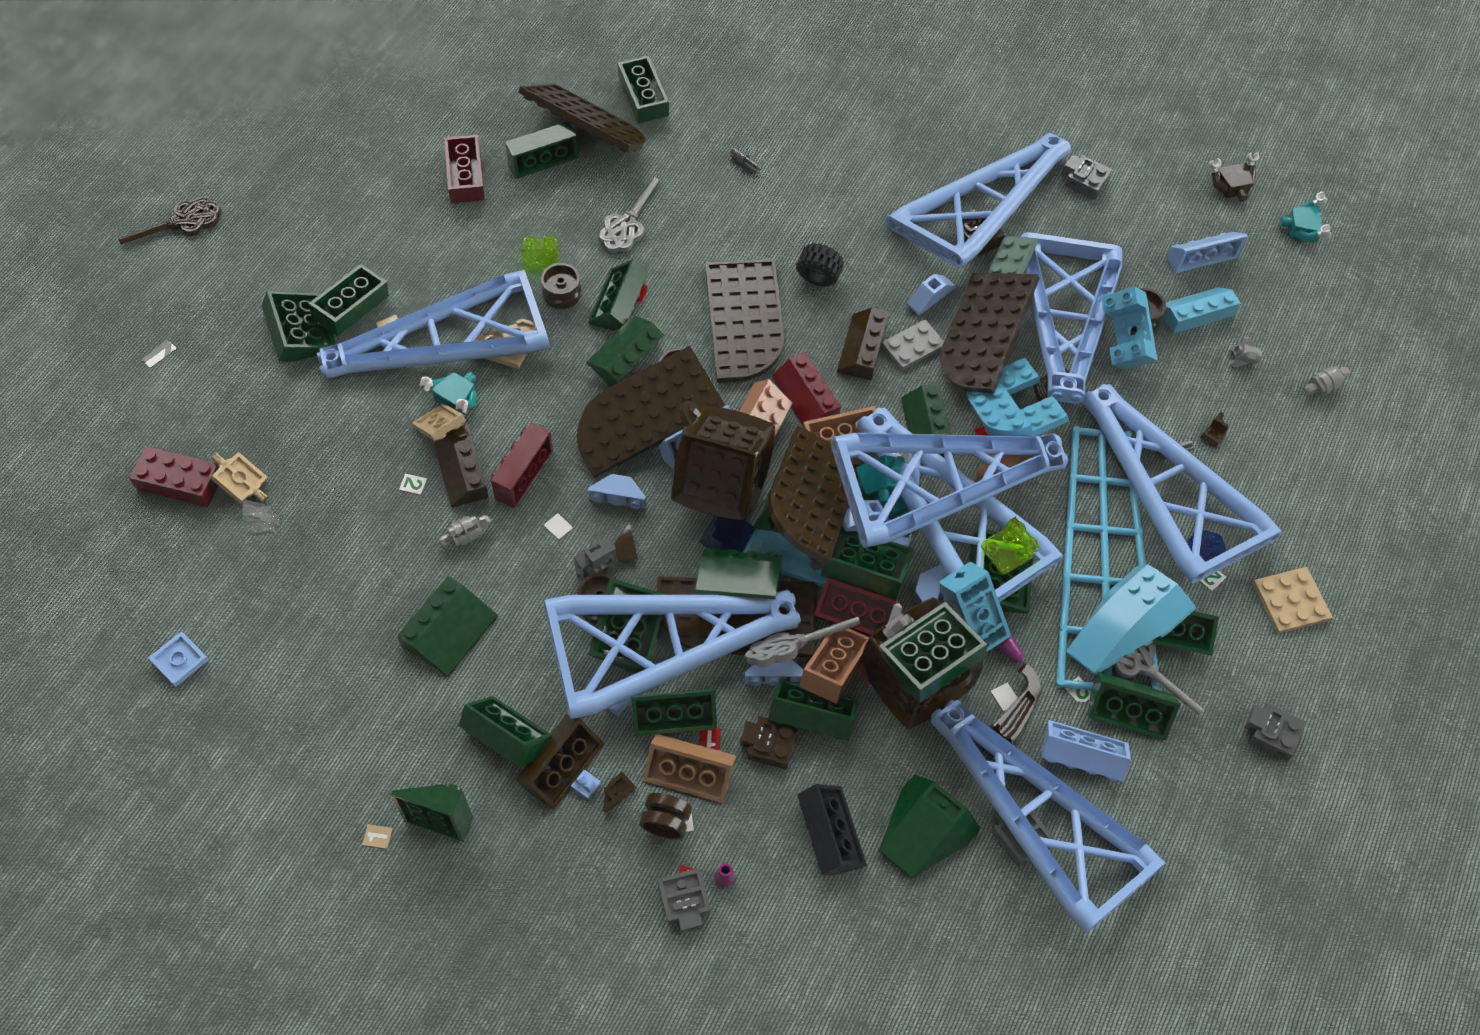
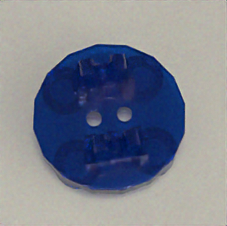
[1187,531,1226,562]

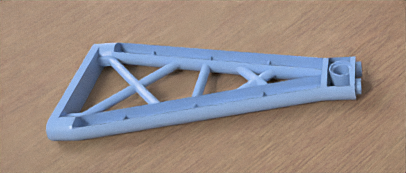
[886,133,1071,268]
[1020,232,1122,404]
[317,270,550,379]
[1082,384,1282,584]
[857,408,1063,615]
[831,433,1068,548]
[544,590,801,719]
[931,700,1165,934]

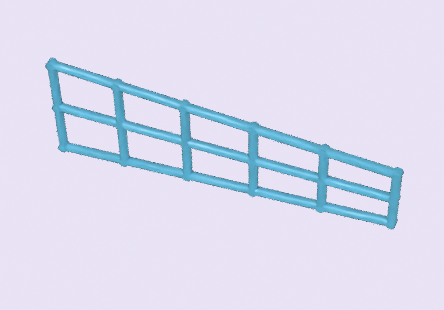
[1056,426,1161,690]

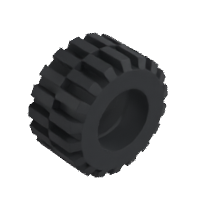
[796,243,844,287]

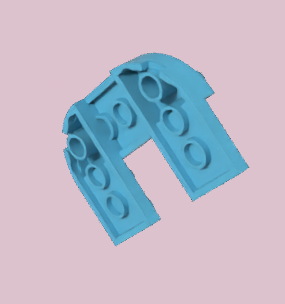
[967,358,1069,437]

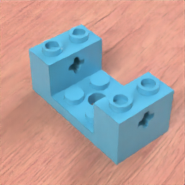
[1101,286,1158,370]
[938,561,1011,652]

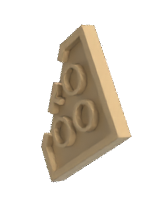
[474,319,536,369]

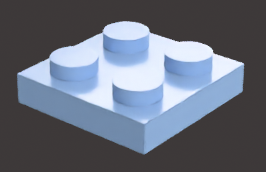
[148,631,209,687]

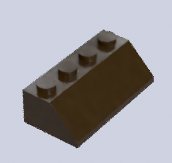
[837,307,889,381]
[434,424,489,508]
[515,714,605,809]

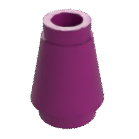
[997,636,1026,664]
[714,863,736,887]

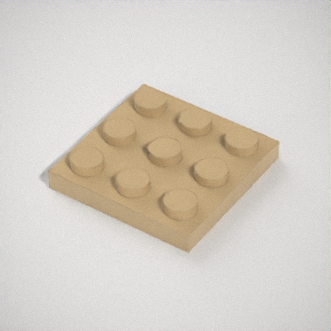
[1252,567,1333,634]

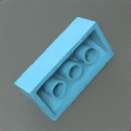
[1162,287,1241,334]

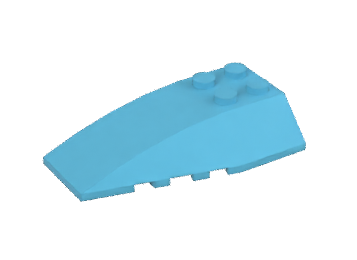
[1066,564,1196,675]

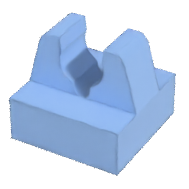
[571,770,601,800]

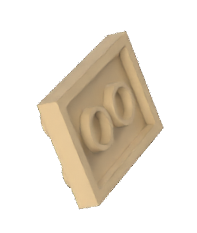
[412,403,466,441]

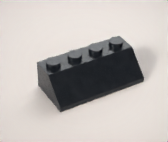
[797,784,867,875]

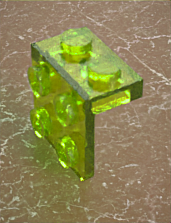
[522,236,558,270]
[981,516,1039,574]

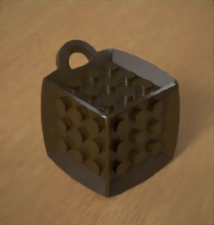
[671,401,775,521]
[861,597,983,729]

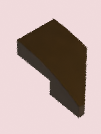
[1200,412,1229,448]
[614,525,637,563]
[602,771,637,813]

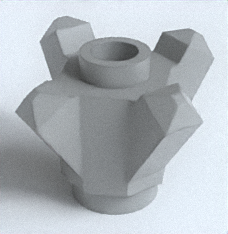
[1230,336,1262,368]
[882,603,914,639]

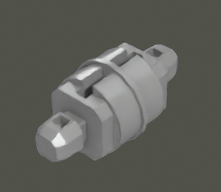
[1303,366,1350,397]
[438,515,491,547]

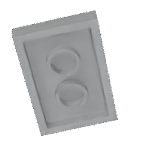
[881,319,944,371]

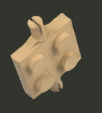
[210,452,268,504]

